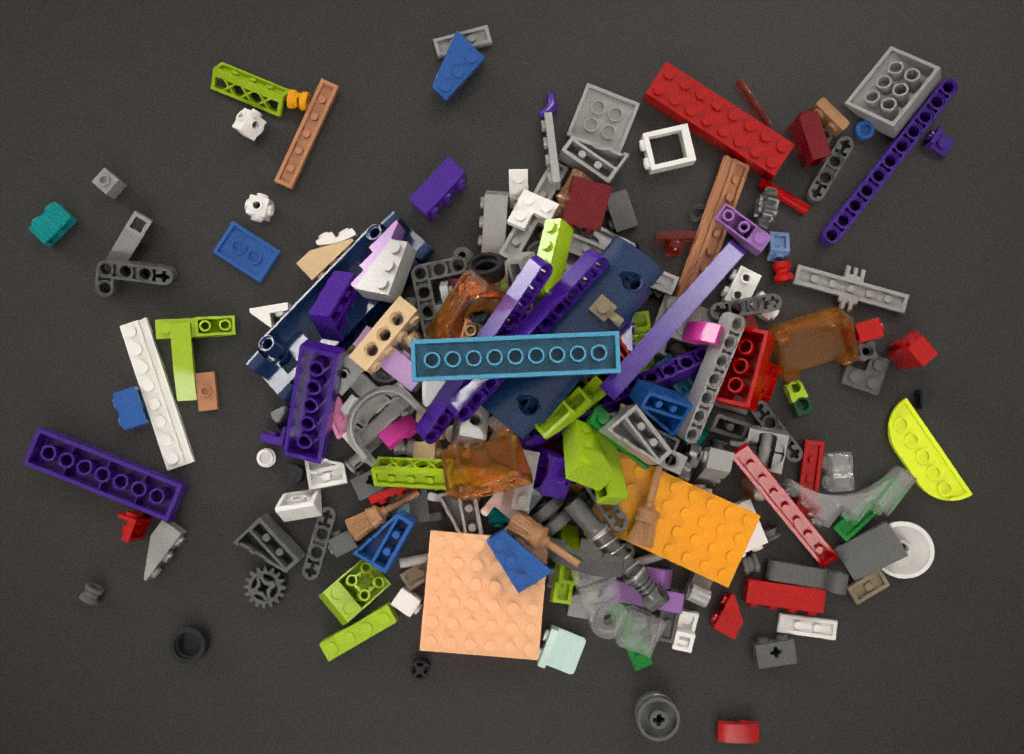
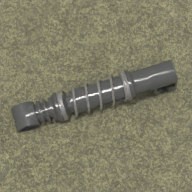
[563,488,670,612]

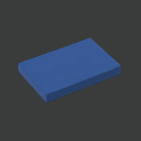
[212,221,282,284]

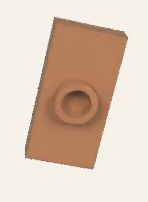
[195,371,220,411]

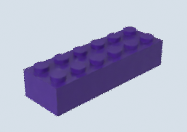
[283,339,345,464]

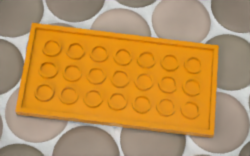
[592,451,761,588]

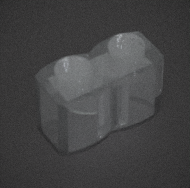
[822,451,854,492]

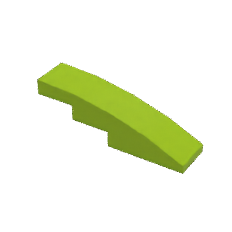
[170,323,197,401]
[534,376,606,439]

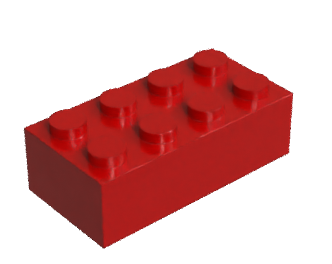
[715,327,775,412]

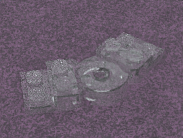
[570,556,667,658]

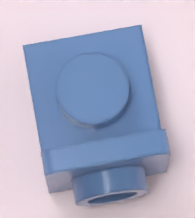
[767,231,790,262]

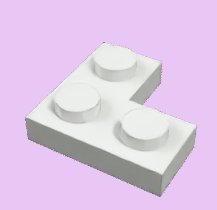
[507,189,559,232]

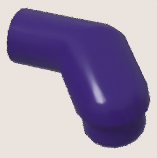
[539,93,558,120]

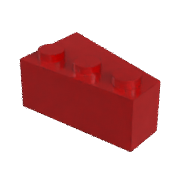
[886,328,938,370]

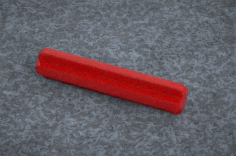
[758,178,810,215]

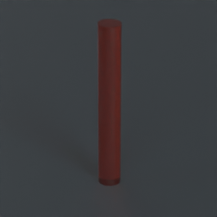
[735,78,774,128]

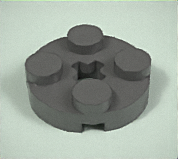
[676,443,702,482]

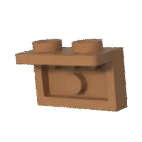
[810,97,850,137]

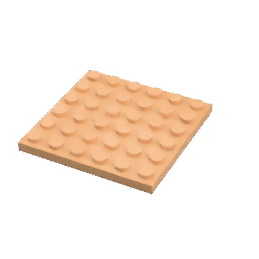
[420,530,548,660]

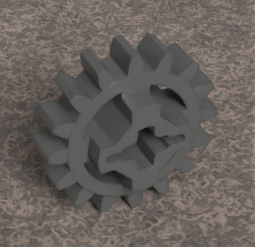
[753,186,780,229]
[243,565,287,609]

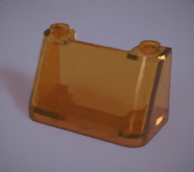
[428,270,507,339]
[767,307,859,383]
[440,428,533,501]

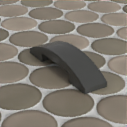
[547,537,625,577]

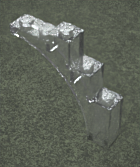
[782,466,917,528]

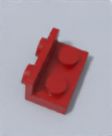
[118,509,152,543]

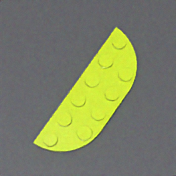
[888,398,973,501]

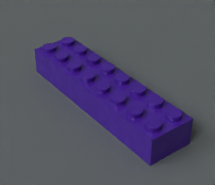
[23,428,189,522]

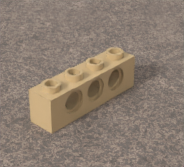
[349,296,422,375]

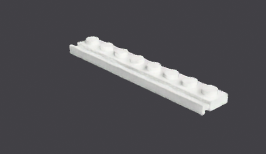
[119,317,196,471]

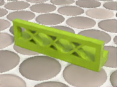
[211,62,289,117]
[371,456,454,490]

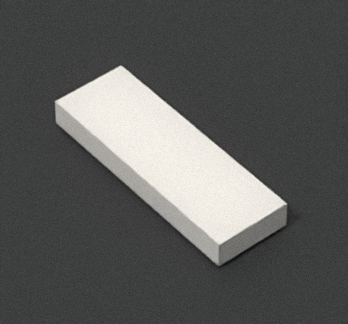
[776,612,838,640]

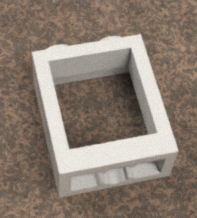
[639,123,696,175]

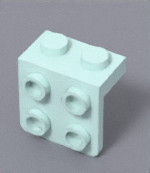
[537,624,586,674]

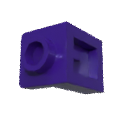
[923,126,955,159]
[260,426,287,446]

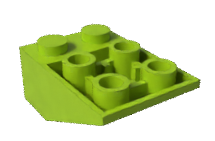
[318,559,391,625]

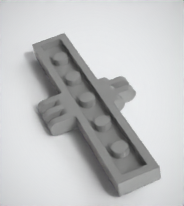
[498,163,569,260]
[569,233,679,296]
[791,264,909,314]

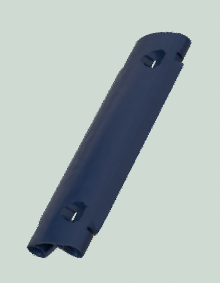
[245,210,434,403]
[481,236,664,441]

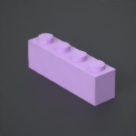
[353,326,422,393]

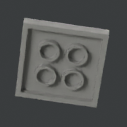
[566,83,640,153]

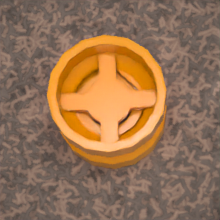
[287,89,310,111]

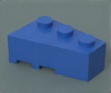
[432,31,485,104]
[629,379,693,437]
[353,510,419,574]
[486,528,553,593]

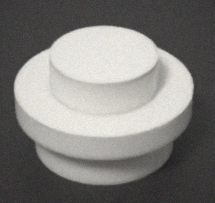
[257,448,276,467]

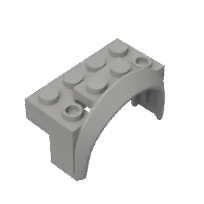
[342,382,426,467]

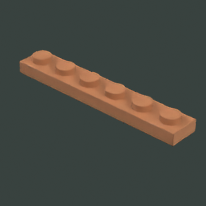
[274,78,340,190]

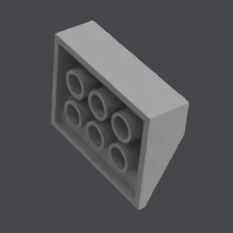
[844,46,941,139]

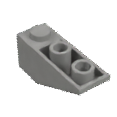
[106,210,153,260]
[143,520,187,581]

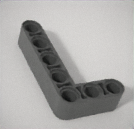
[411,257,467,339]

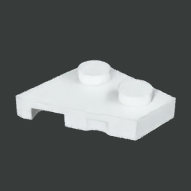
[305,458,348,491]

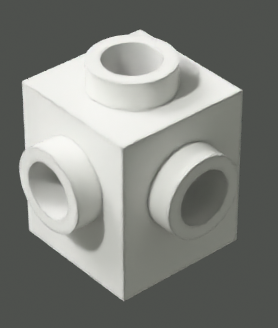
[232,108,267,141]
[245,193,274,222]

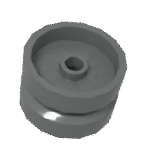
[530,497,572,537]
[634,691,680,742]

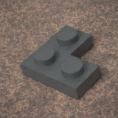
[840,356,890,396]

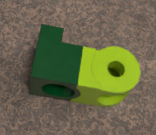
[783,379,815,419]

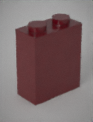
[789,110,832,170]
[561,176,612,234]

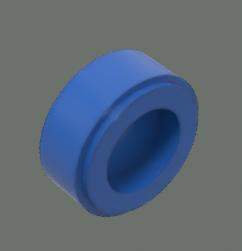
[853,121,875,141]

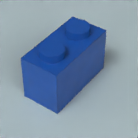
[112,386,152,430]

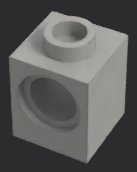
[92,167,127,199]
[658,449,688,475]

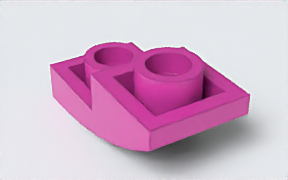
[682,321,723,346]
[377,414,418,450]

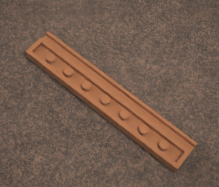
[674,155,750,306]

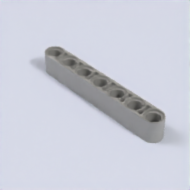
[676,312,746,444]

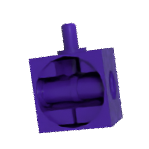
[533,446,571,500]

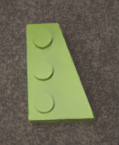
[562,419,613,491]

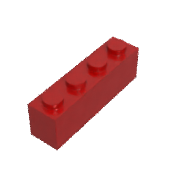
[742,577,826,616]

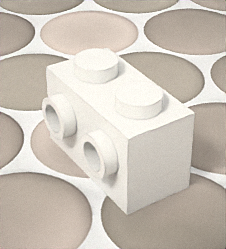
[720,266,761,311]

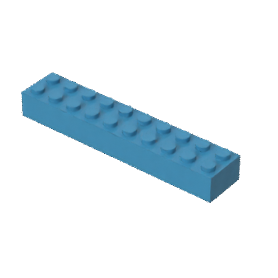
[410,331,621,382]

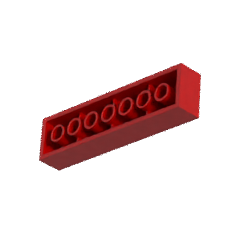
[643,61,795,181]

